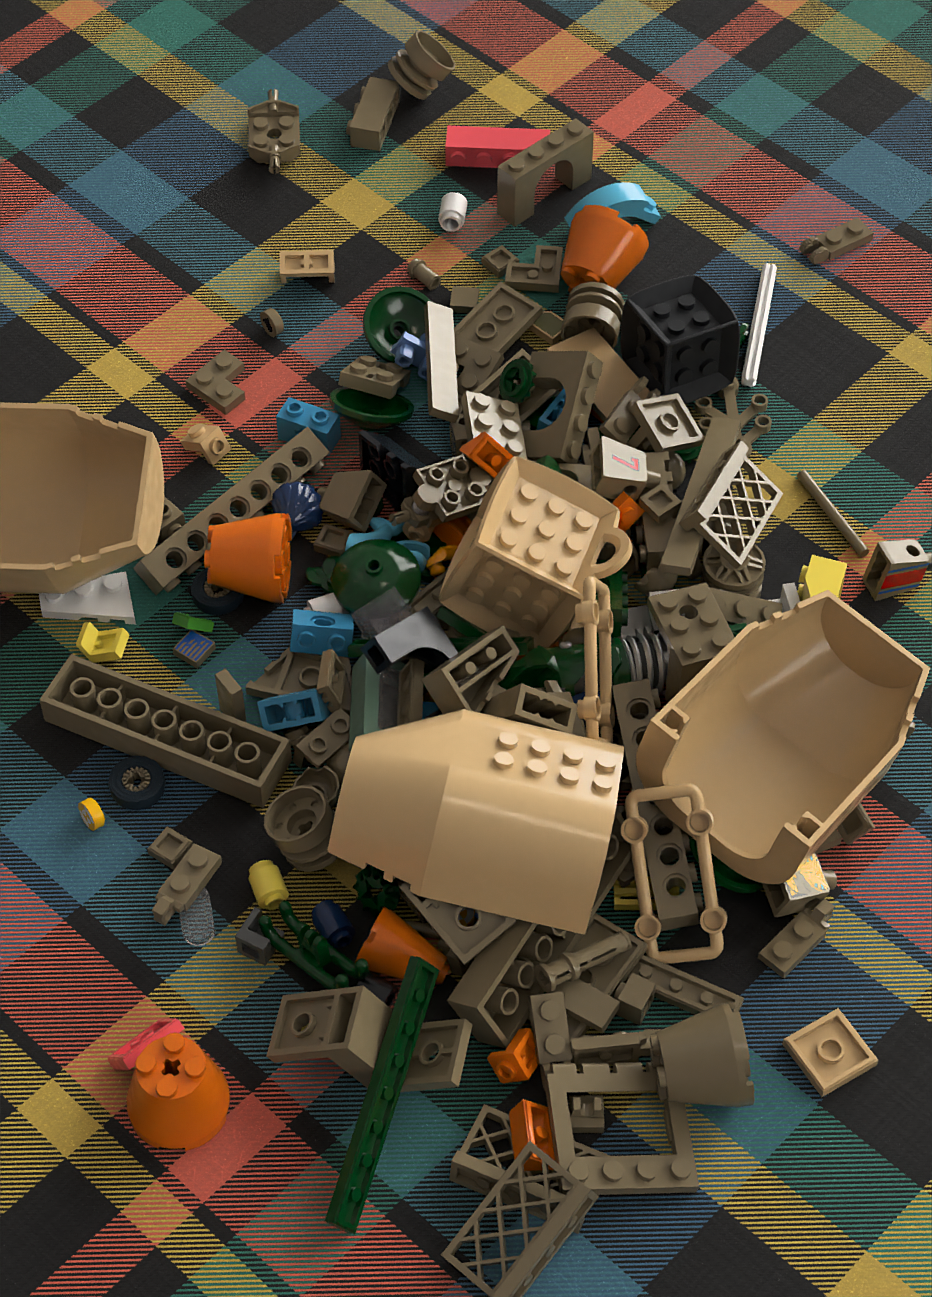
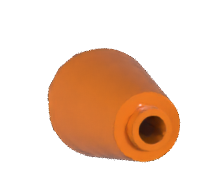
[355,907,451,984]

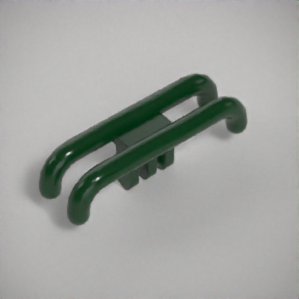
[258,900,369,990]

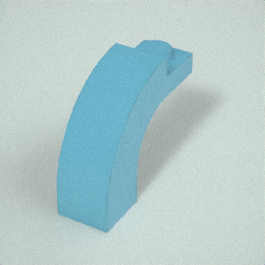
[564,182,661,226]

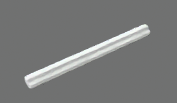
[741,263,777,387]

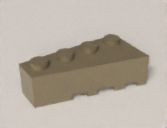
[633,451,677,572]

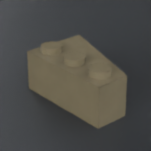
[421,625,520,714]

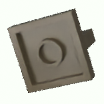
[627,393,705,452]

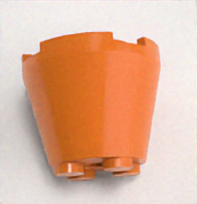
[560,205,649,292]
[204,513,292,603]
[126,1032,230,1151]

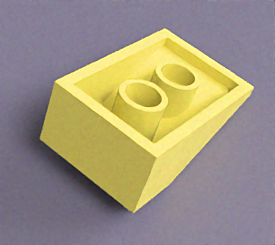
[797,555,848,602]

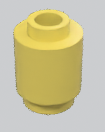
[248,860,289,910]

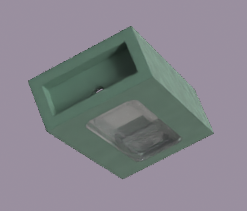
[349,654,406,752]

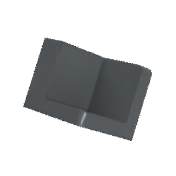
[235,907,285,966]

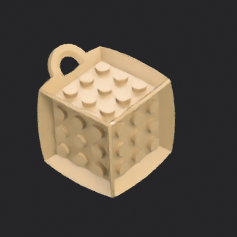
[438,456,632,648]

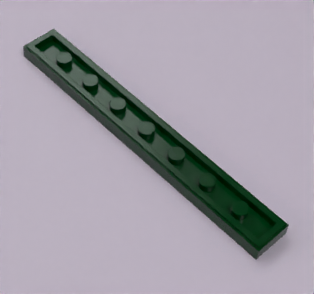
[324,956,439,1234]

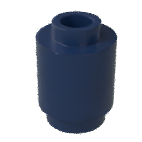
[311,900,355,949]

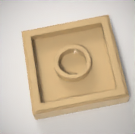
[782,1008,878,1097]

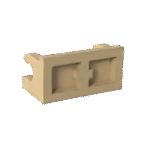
[280,250,335,284]

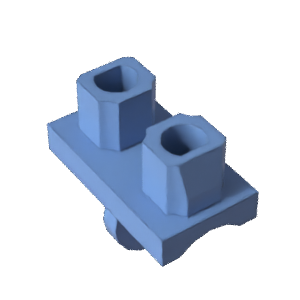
[390,332,427,380]

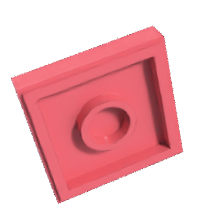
[107,1018,185,1070]

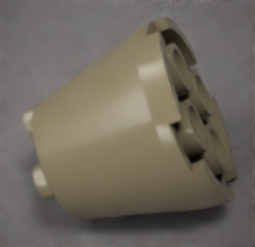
[650,1002,754,1107]

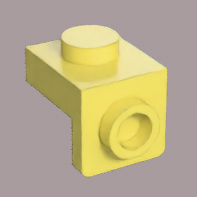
[76,622,130,663]

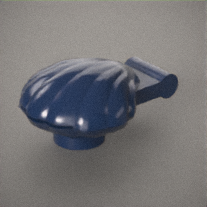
[271,481,324,542]

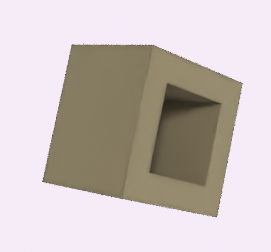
[614,973,656,1025]

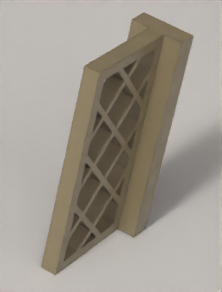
[679,440,783,569]
[449,1104,610,1234]
[441,1141,599,1297]

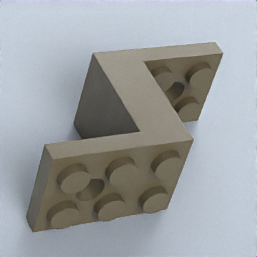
[647,582,734,703]
[395,877,516,966]
[266,986,472,1092]

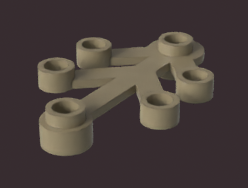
[695,377,772,458]

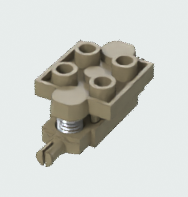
[389,454,493,529]

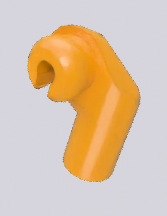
[426,545,458,577]

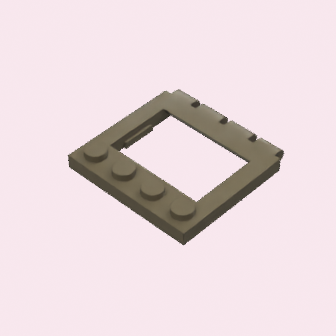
[544,1062,699,1195]

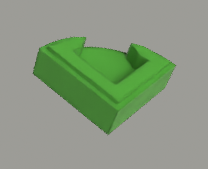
[172,612,214,633]

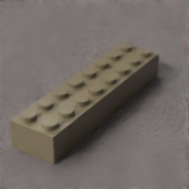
[40,654,292,808]
[447,807,632,1049]

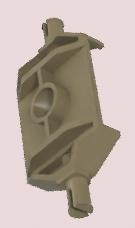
[248,89,300,174]

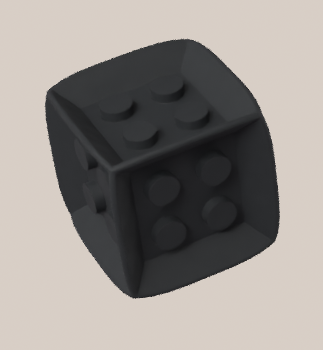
[621,275,740,404]

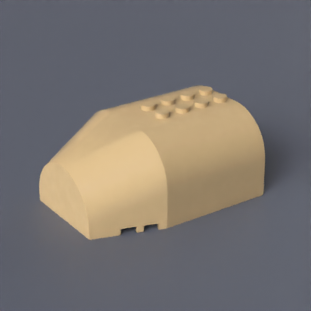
[0,402,164,594]
[636,590,930,884]
[327,709,624,935]

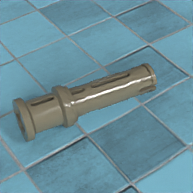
[534,930,632,993]

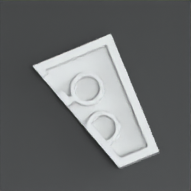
[39,571,136,625]

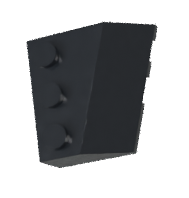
[358,430,426,512]

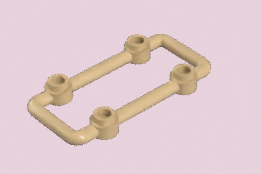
[575,576,615,744]
[621,783,727,964]

